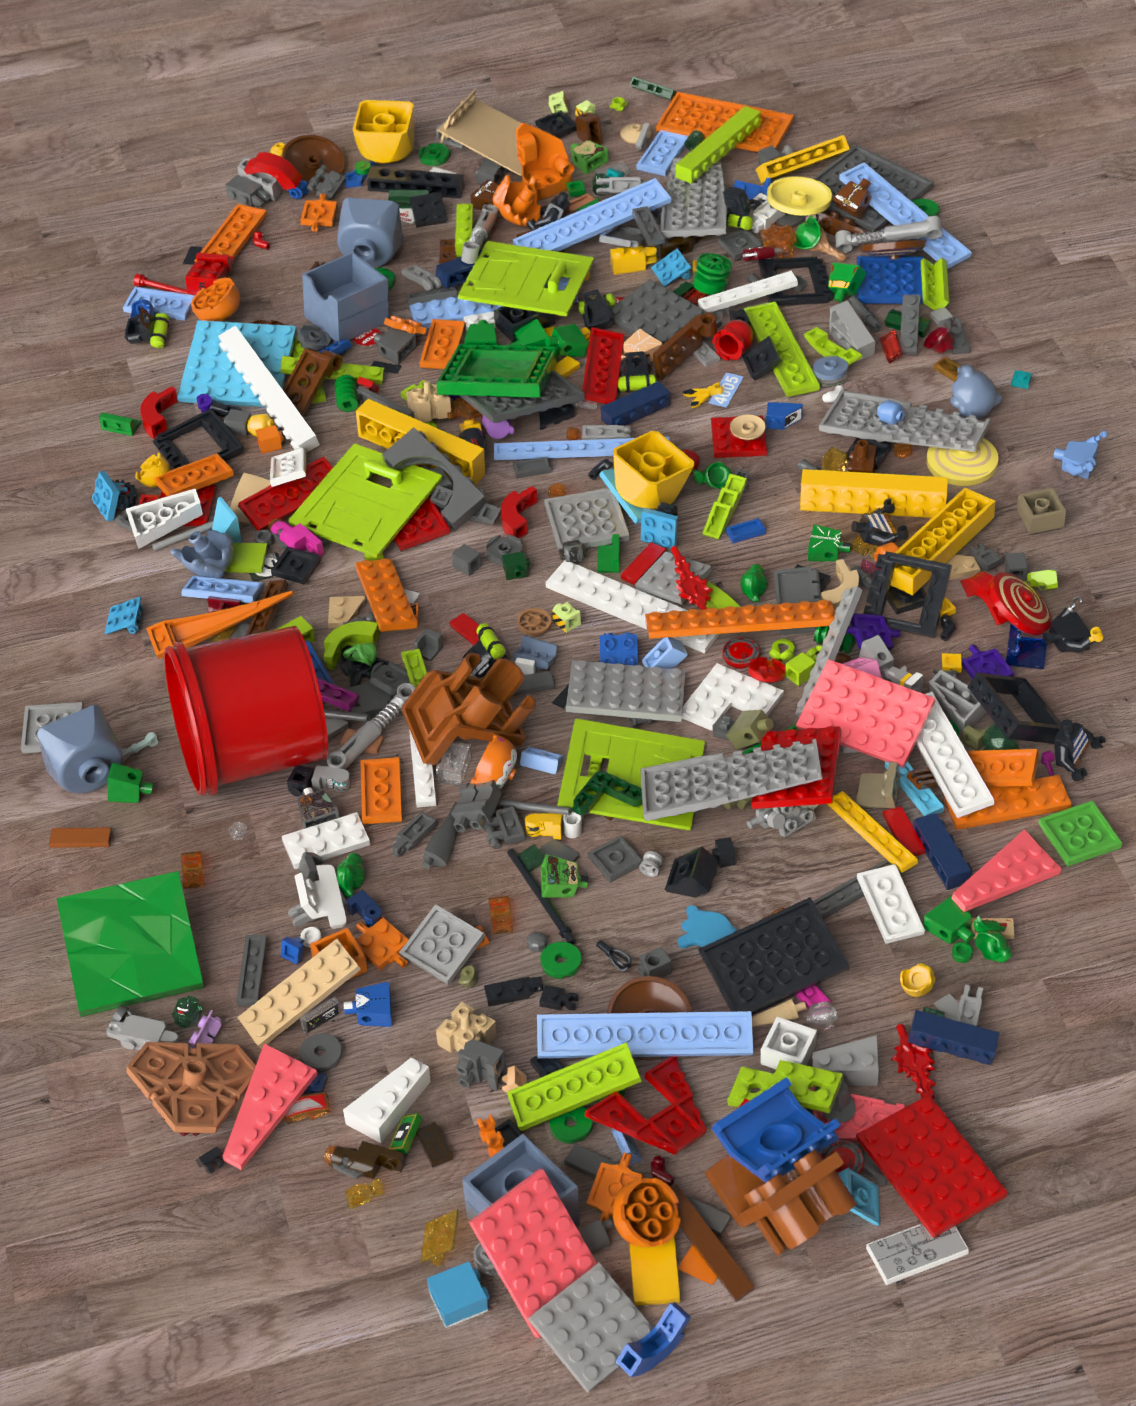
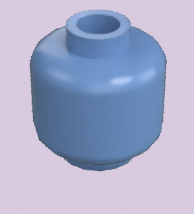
[877,400,905,425]

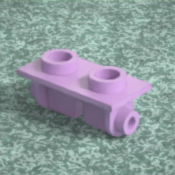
[189,1010,222,1048]

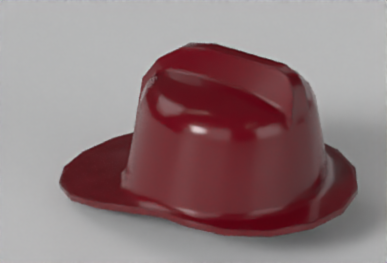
[924,327,954,354]

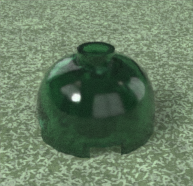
[982,723,1019,750]

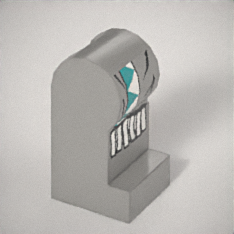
[311,765,351,792]

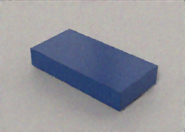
[726,518,766,543]

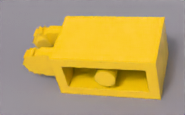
[610,245,657,275]

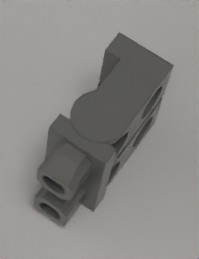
[451,780,502,832]

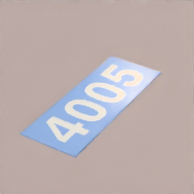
[709,373,743,408]

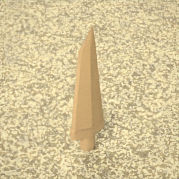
[752,999,807,1027]

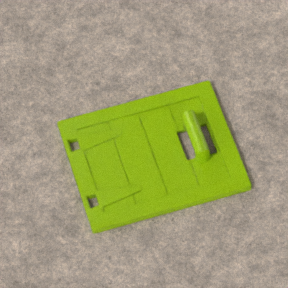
[458,241,594,316]
[288,444,442,558]
[557,719,705,830]

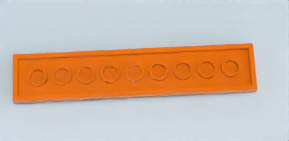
[645,600,836,639]

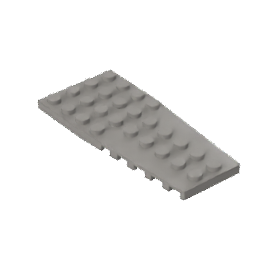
[660,158,727,238]
[819,390,990,452]
[641,739,823,821]

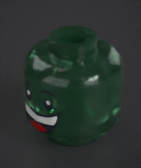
[172,996,203,1029]

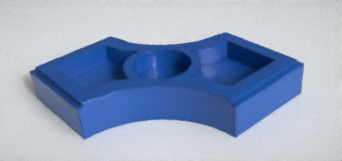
[345,162,375,188]

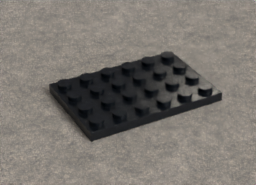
[698,897,849,1015]

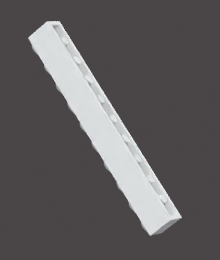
[218,326,320,453]

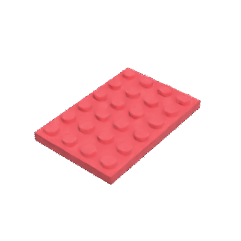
[796,659,936,768]
[469,1169,597,1338]

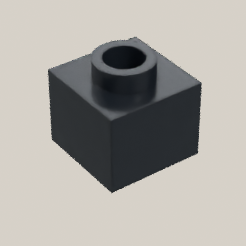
[712,837,735,868]

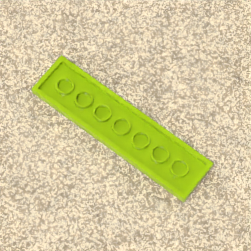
[743,302,820,397]

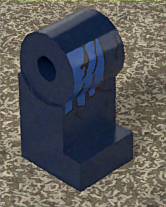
[346,889,382,928]

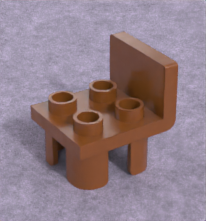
[402,653,536,765]
[705,1149,857,1256]

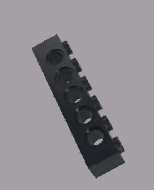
[367,167,464,199]

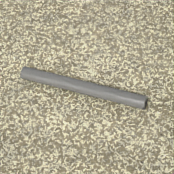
[152,520,214,551]

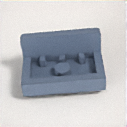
[513,636,558,669]

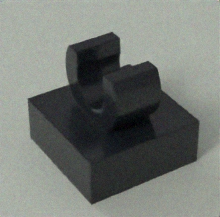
[195,1146,223,1174]

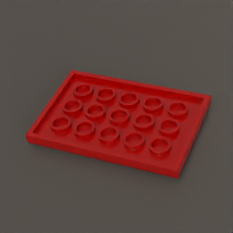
[751,726,841,809]
[856,1095,1008,1238]

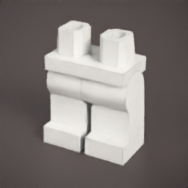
[750,193,785,233]

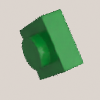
[566,180,585,197]

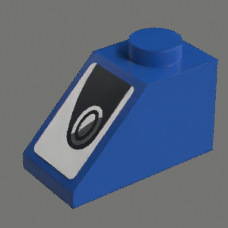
[766,402,803,430]

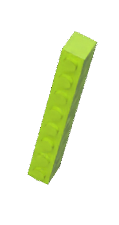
[675,106,762,184]

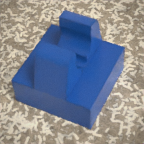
[280,937,304,965]

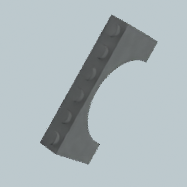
[382,427,487,531]

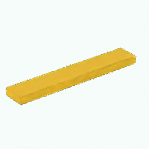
[827,791,918,873]

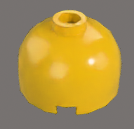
[135,453,170,488]

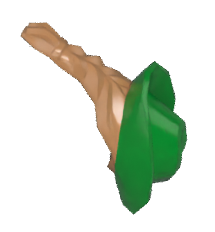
[793,216,847,261]

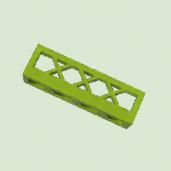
[921,257,949,310]

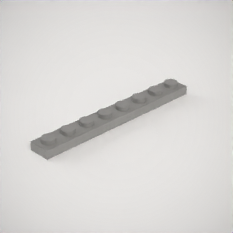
[795,586,863,718]

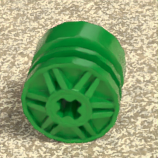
[693,253,732,295]

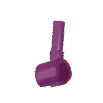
[1040,750,1054,776]

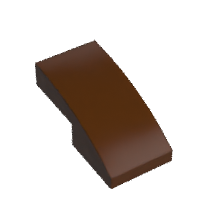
[439,239,456,264]

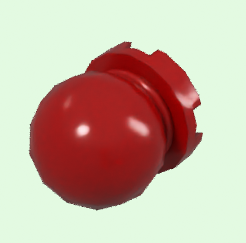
[712,319,754,361]

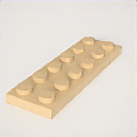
[237,939,361,1049]

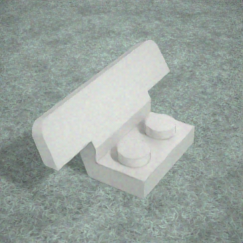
[295,865,346,929]

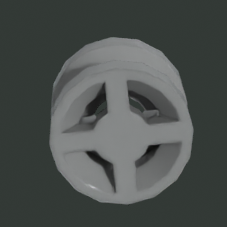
[639,851,663,877]

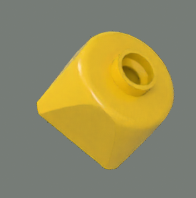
[353,100,414,163]
[613,431,694,509]

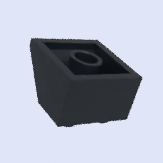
[664,847,719,898]

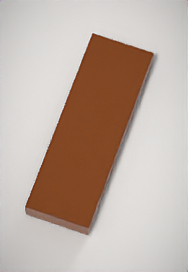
[49,827,112,848]

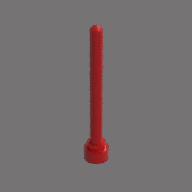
[133,273,191,295]

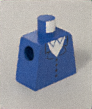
[344,982,392,1027]

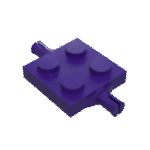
[845,613,900,651]
[962,644,1014,679]

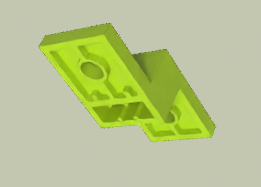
[727,1060,843,1113]

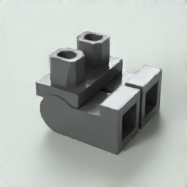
[456,1040,507,1091]

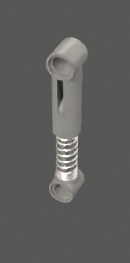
[461,204,498,264]
[835,216,942,253]
[327,683,415,770]

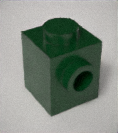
[502,551,531,580]

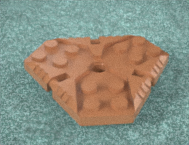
[126,1042,256,1133]

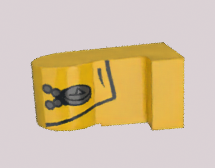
[525,813,563,840]

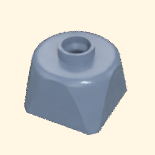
[337,197,403,267]
[37,705,123,793]

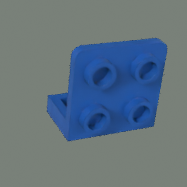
[599,633,638,666]

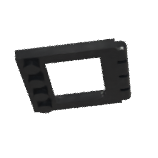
[758,257,834,306]
[153,409,245,469]
[863,551,952,638]

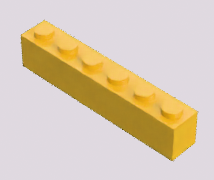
[756,135,850,184]

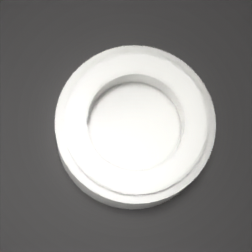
[301,927,322,948]

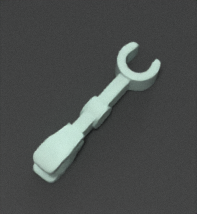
[121,732,158,763]

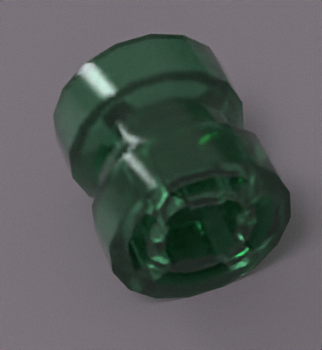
[685,130,705,151]
[592,173,608,196]

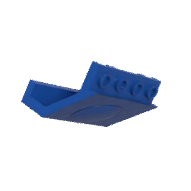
[711,1077,841,1183]

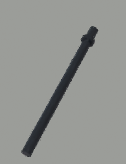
[507,849,576,944]

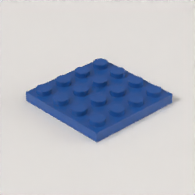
[857,256,924,304]

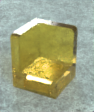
[822,447,847,472]

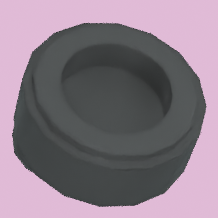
[111,1005,134,1022]

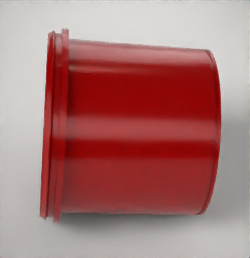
[164,626,328,796]

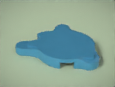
[678,905,737,949]

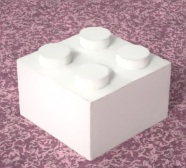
[761,1017,817,1069]

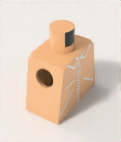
[621,329,662,362]

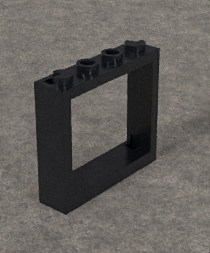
[967,672,1061,744]

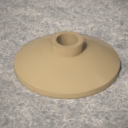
[620,124,651,144]
[730,415,765,440]

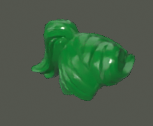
[692,462,732,489]
[740,564,768,602]
[336,853,366,897]
[974,916,1013,963]

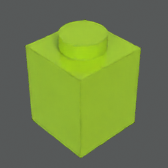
[786,652,816,686]

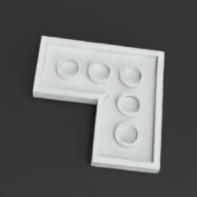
[682,663,784,731]

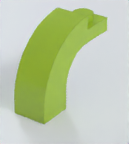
[323,621,380,670]

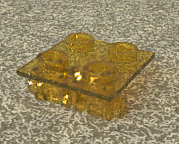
[420,1209,459,1266]

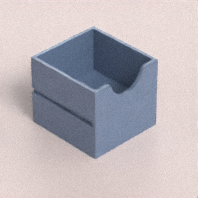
[302,252,389,344]
[462,1134,580,1228]

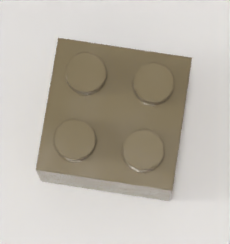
[1017,487,1066,534]

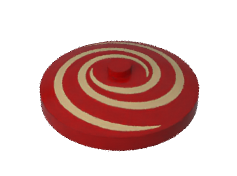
[988,572,1052,636]

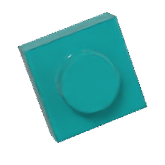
[1011,370,1032,389]

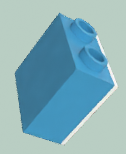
[427,1262,490,1328]

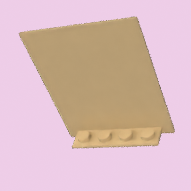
[438,89,522,176]

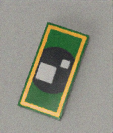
[388,1113,422,1154]

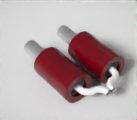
[742,245,782,261]

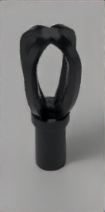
[596,940,632,972]

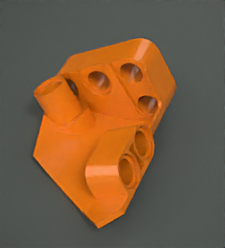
[516,122,574,201]

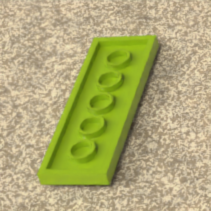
[507,1042,642,1131]

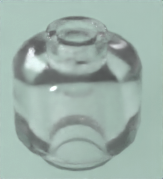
[806,1001,839,1031]

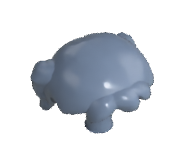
[950,364,1002,419]
[170,530,234,579]

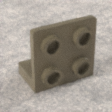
[856,762,901,808]

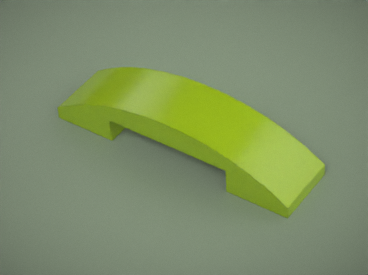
[804,327,863,365]

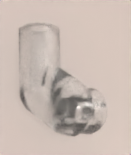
[573,400,597,411]

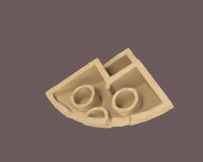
[230,473,271,525]

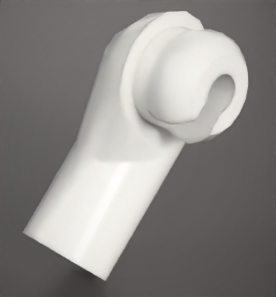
[822,385,844,403]

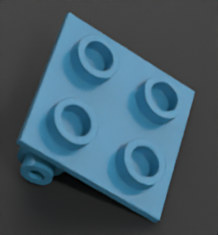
[651,248,691,287]
[104,596,143,635]

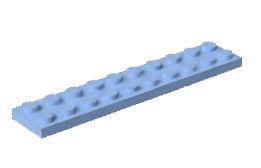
[839,162,972,269]
[513,178,671,252]
[409,277,578,328]
[537,1011,753,1059]

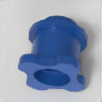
[288,180,309,199]

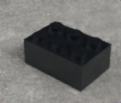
[494,306,555,343]

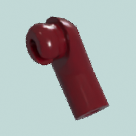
[650,1156,675,1187]

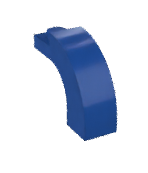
[616,1302,691,1377]

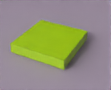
[226,543,268,573]

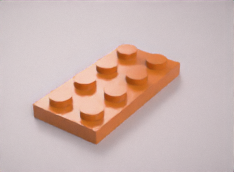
[420,319,466,369]
[154,453,234,497]
[966,749,1039,787]
[361,757,402,824]

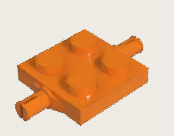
[300,193,338,232]
[384,316,426,334]
[356,918,409,971]
[586,1153,644,1222]

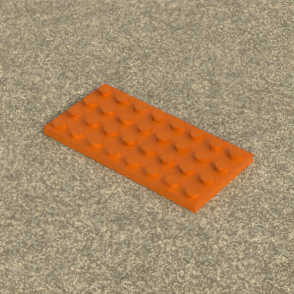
[656,92,794,152]

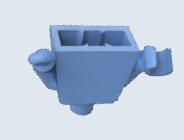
[1053,431,1108,479]

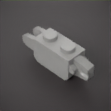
[106,1015,180,1050]

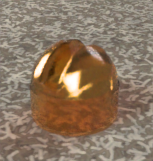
[567,427,580,441]

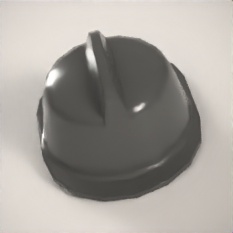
[815,1080,856,1123]

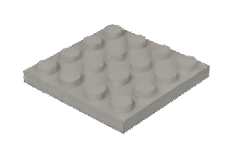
[544,488,630,553]
[528,1263,654,1393]

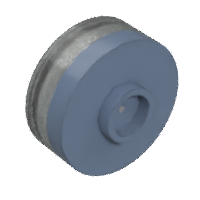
[813,356,848,387]

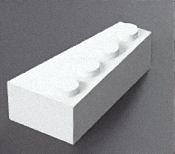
[126,489,203,549]
[343,1058,431,1143]

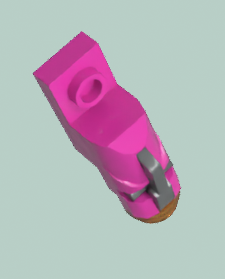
[268,518,324,557]

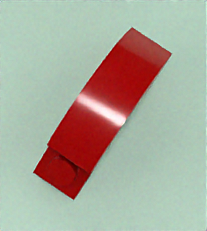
[244,152,302,190]
[140,386,178,439]
[501,486,538,539]
[960,572,1008,626]

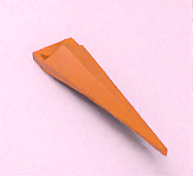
[146,591,294,659]

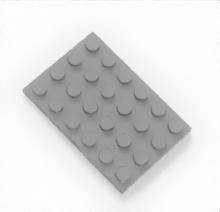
[566,660,686,722]

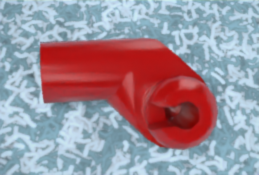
[253,231,271,250]

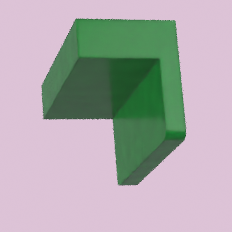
[99,412,141,436]
[597,534,619,573]

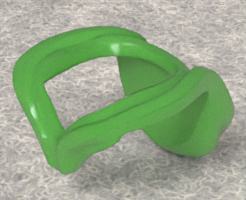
[343,643,377,666]

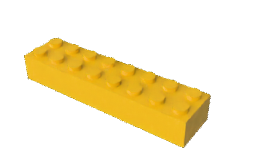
[356,399,485,486]
[800,469,948,518]
[890,488,995,595]

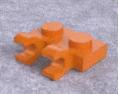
[477,1114,504,1158]

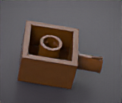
[848,439,876,473]

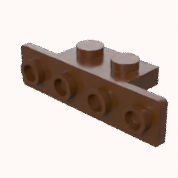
[805,211,864,236]

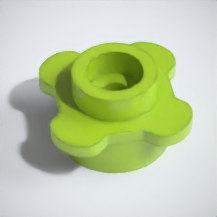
[610,97,627,111]

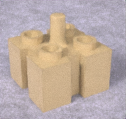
[406,381,451,423]
[436,1002,497,1053]

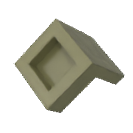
[962,725,993,751]

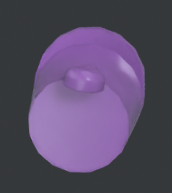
[482,415,514,439]

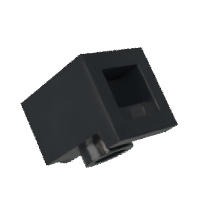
[287,765,314,797]

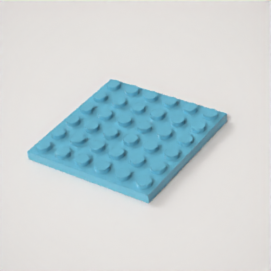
[177,320,297,407]

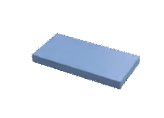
[636,130,689,176]
[123,287,195,321]
[182,575,263,603]

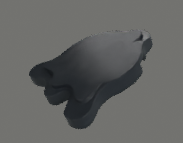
[340,645,390,687]

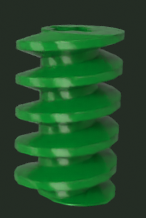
[334,375,358,412]
[813,626,856,654]

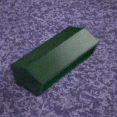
[388,190,430,209]
[884,309,931,338]

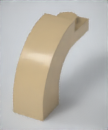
[821,559,859,611]

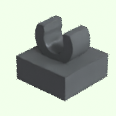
[713,715,735,740]

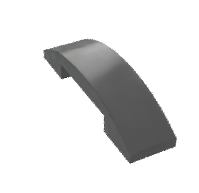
[430,485,501,525]

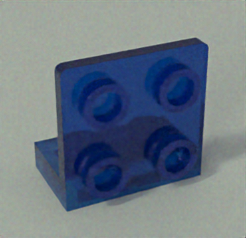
[1006,624,1047,669]

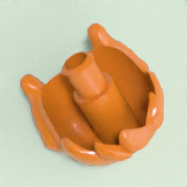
[493,175,542,227]

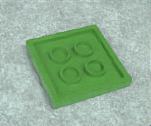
[1038,801,1122,867]

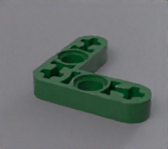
[573,771,643,815]

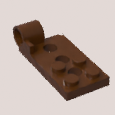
[653,313,717,381]
[283,348,342,418]

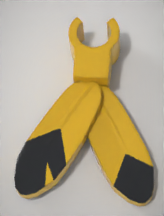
[683,382,724,408]

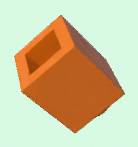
[255,425,284,454]

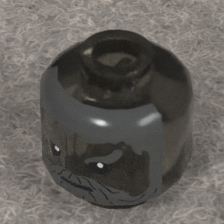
[559,540,586,564]

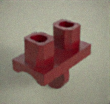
[207,596,241,613]

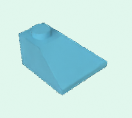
[212,497,242,543]
[837,1168,880,1226]

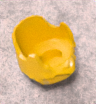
[900,963,935,998]

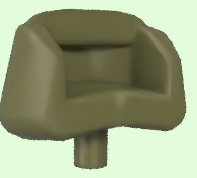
[459,965,478,988]

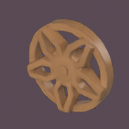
[517,608,552,637]

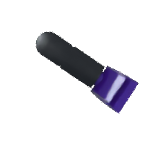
[197,394,242,417]

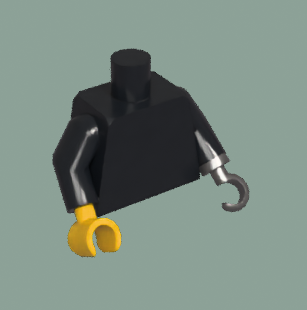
[1043,596,1103,653]

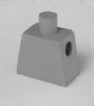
[859,635,894,681]

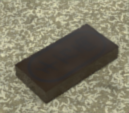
[416,1122,452,1168]

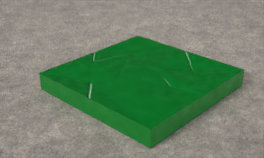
[437,344,559,397]
[56,871,204,1017]

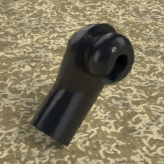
[588,459,613,480]
[940,615,956,641]

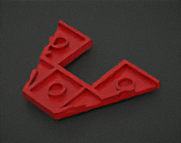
[584,1056,707,1155]

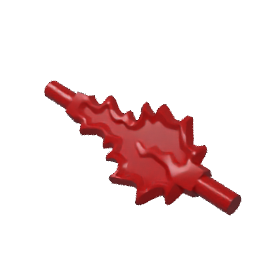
[671,546,713,610]
[891,1024,936,1100]

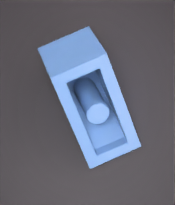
[642,637,688,669]

